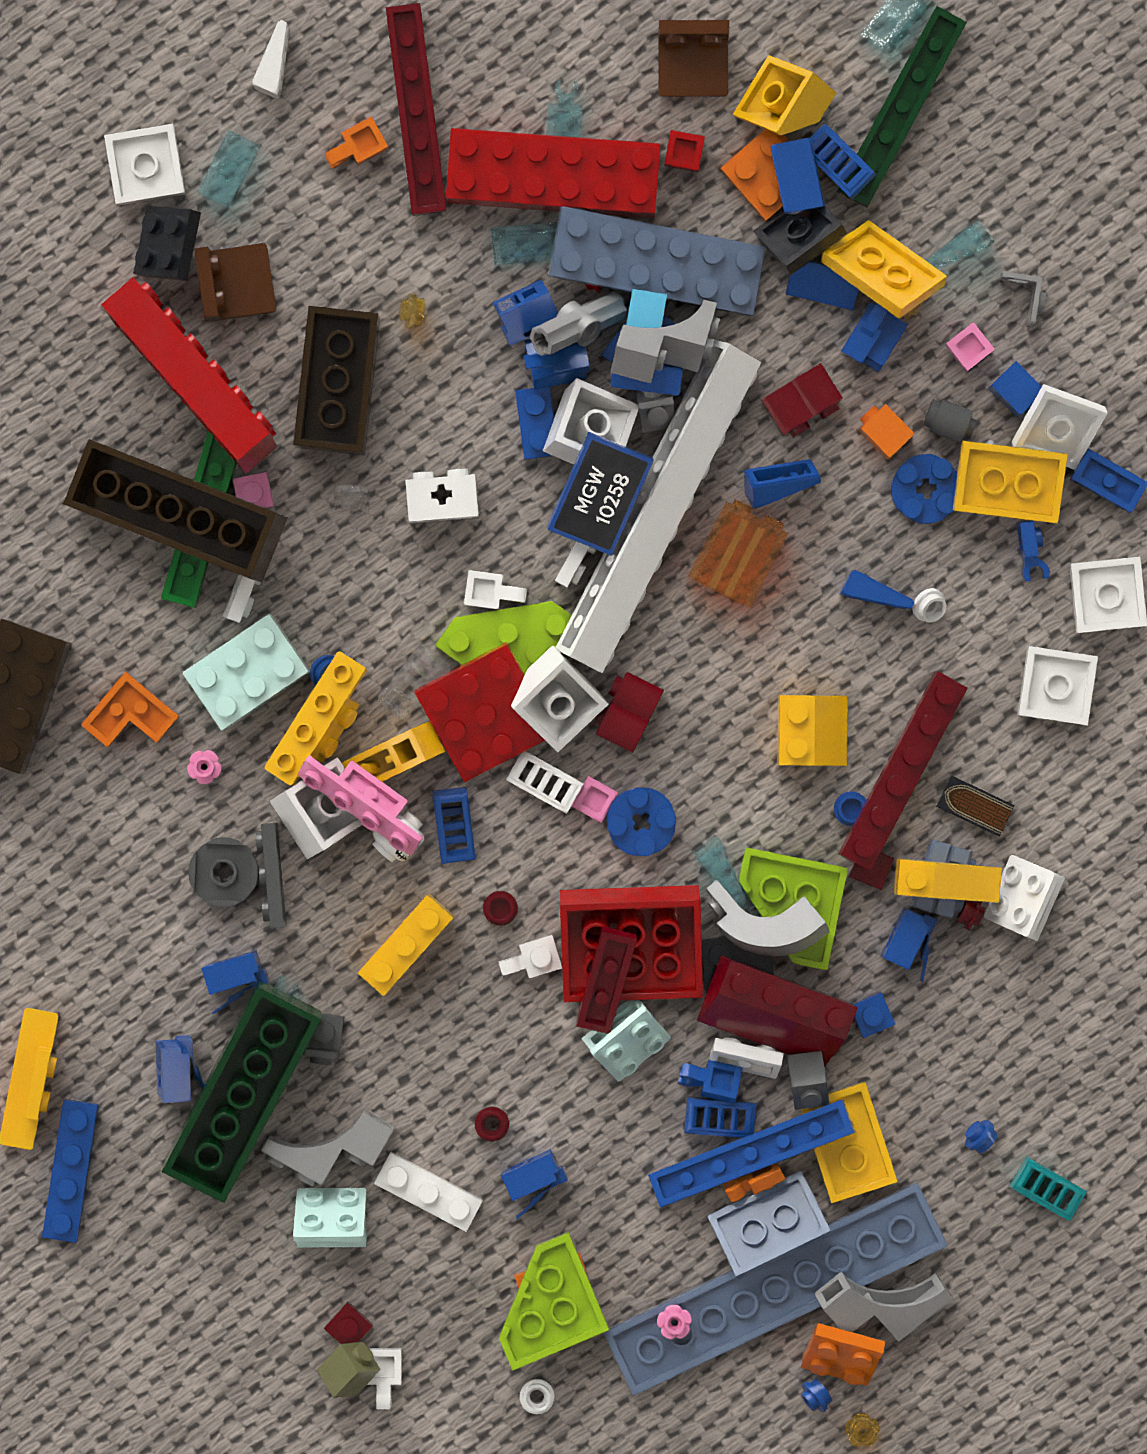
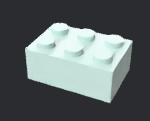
[183,614,310,731]

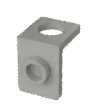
[999,271,1046,327]

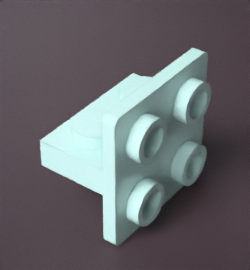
[581,1000,671,1082]
[293,1188,367,1248]

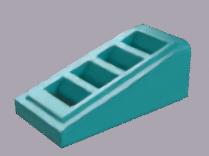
[1009,1156,1087,1221]

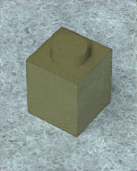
[317,1342,381,1398]

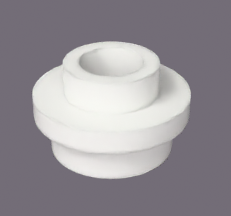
[912,588,946,623]
[520,1379,554,1414]

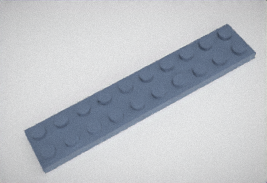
[604,1182,948,1396]

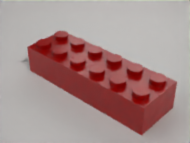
[446,128,660,219]
[101,277,277,474]

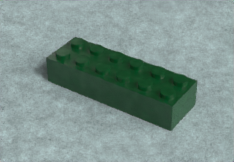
[162,980,321,1203]

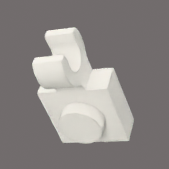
[464,570,527,610]
[498,935,562,978]
[367,1348,402,1409]

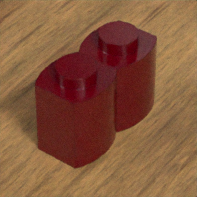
[761,363,843,438]
[593,672,664,753]

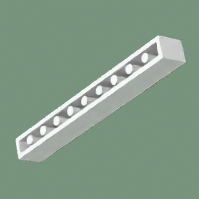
[555,339,761,673]

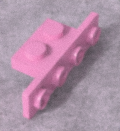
[298,756,423,855]

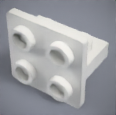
[984,855,1065,941]

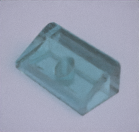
[860,0,935,60]
[491,222,558,266]

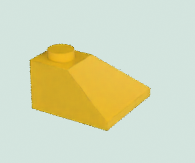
[733,55,837,136]

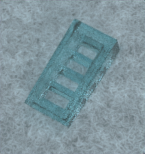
[925,221,995,269]
[693,835,746,906]

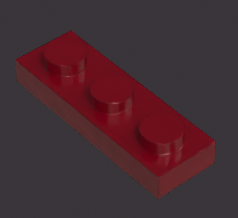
[576,926,637,1034]

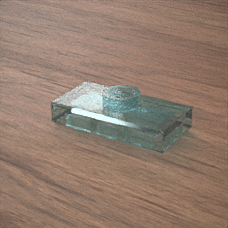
[197,130,260,209]

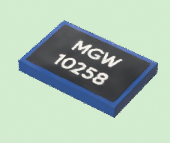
[547,432,654,556]

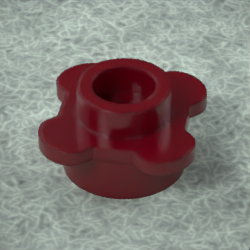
[956,900,986,930]

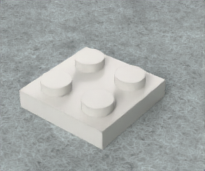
[104,124,186,206]
[1012,384,1108,470]
[1069,557,1147,633]
[1017,646,1098,725]

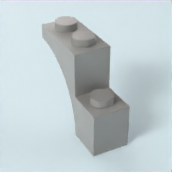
[610,300,720,383]
[261,1110,395,1186]
[814,1272,953,1342]

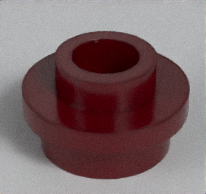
[475,1106,509,1142]

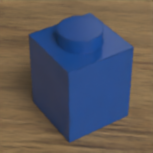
[988,361,1042,417]

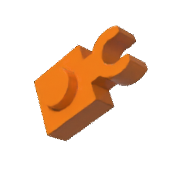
[722,1163,785,1202]

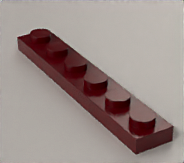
[385,3,447,216]
[838,671,968,871]

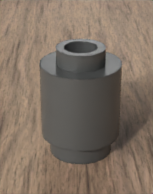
[923,399,977,444]

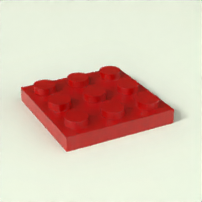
[414,642,546,783]

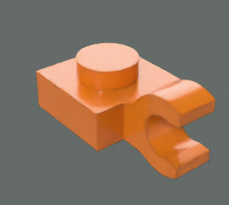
[325,116,388,169]

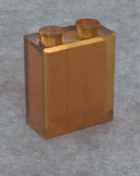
[687,499,788,609]

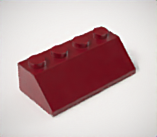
[697,955,858,1067]

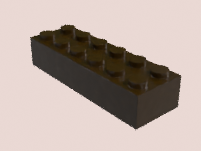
[63,439,288,583]

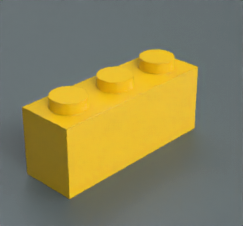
[358,893,454,996]

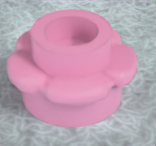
[187,750,222,784]
[657,1305,692,1340]

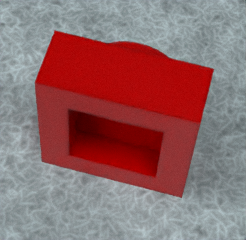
[664,130,705,172]

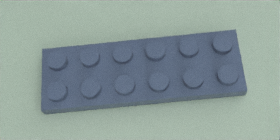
[548,206,765,316]

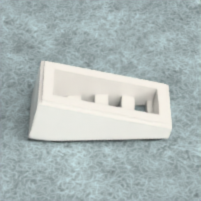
[252,20,289,99]
[506,751,584,814]

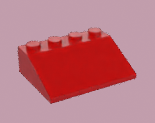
[560,885,703,1003]

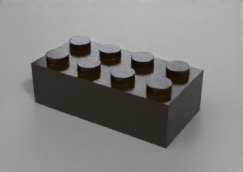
[293,306,380,456]
[0,619,72,774]

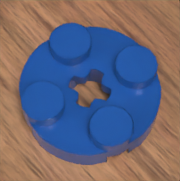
[891,454,958,524]
[607,787,676,856]

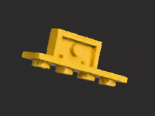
[265,651,367,786]
[0,1008,59,1150]

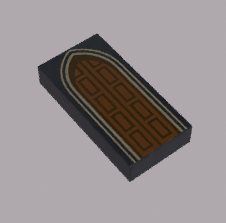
[936,775,1015,837]

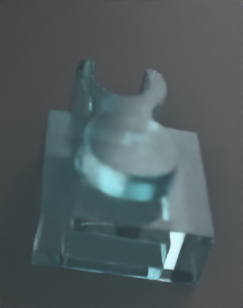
[546,79,583,138]

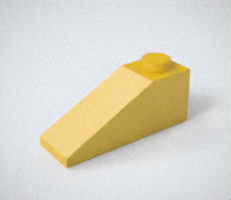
[342,721,445,782]
[894,858,1002,903]

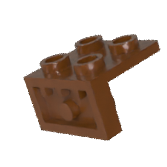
[658,20,729,97]
[194,243,277,322]

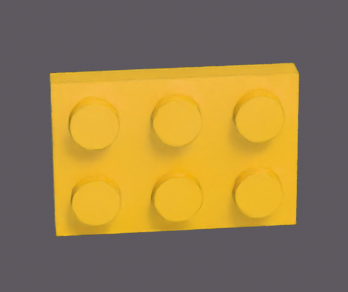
[821,220,947,319]
[953,440,1068,523]
[801,1081,898,1203]

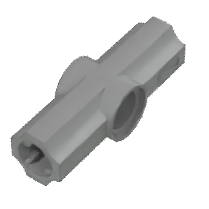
[530,291,627,356]

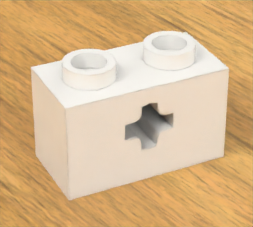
[405,469,479,523]

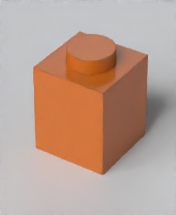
[858,404,915,460]

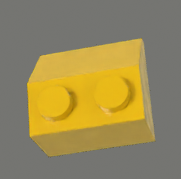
[777,695,848,766]

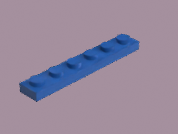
[648,1100,856,1207]

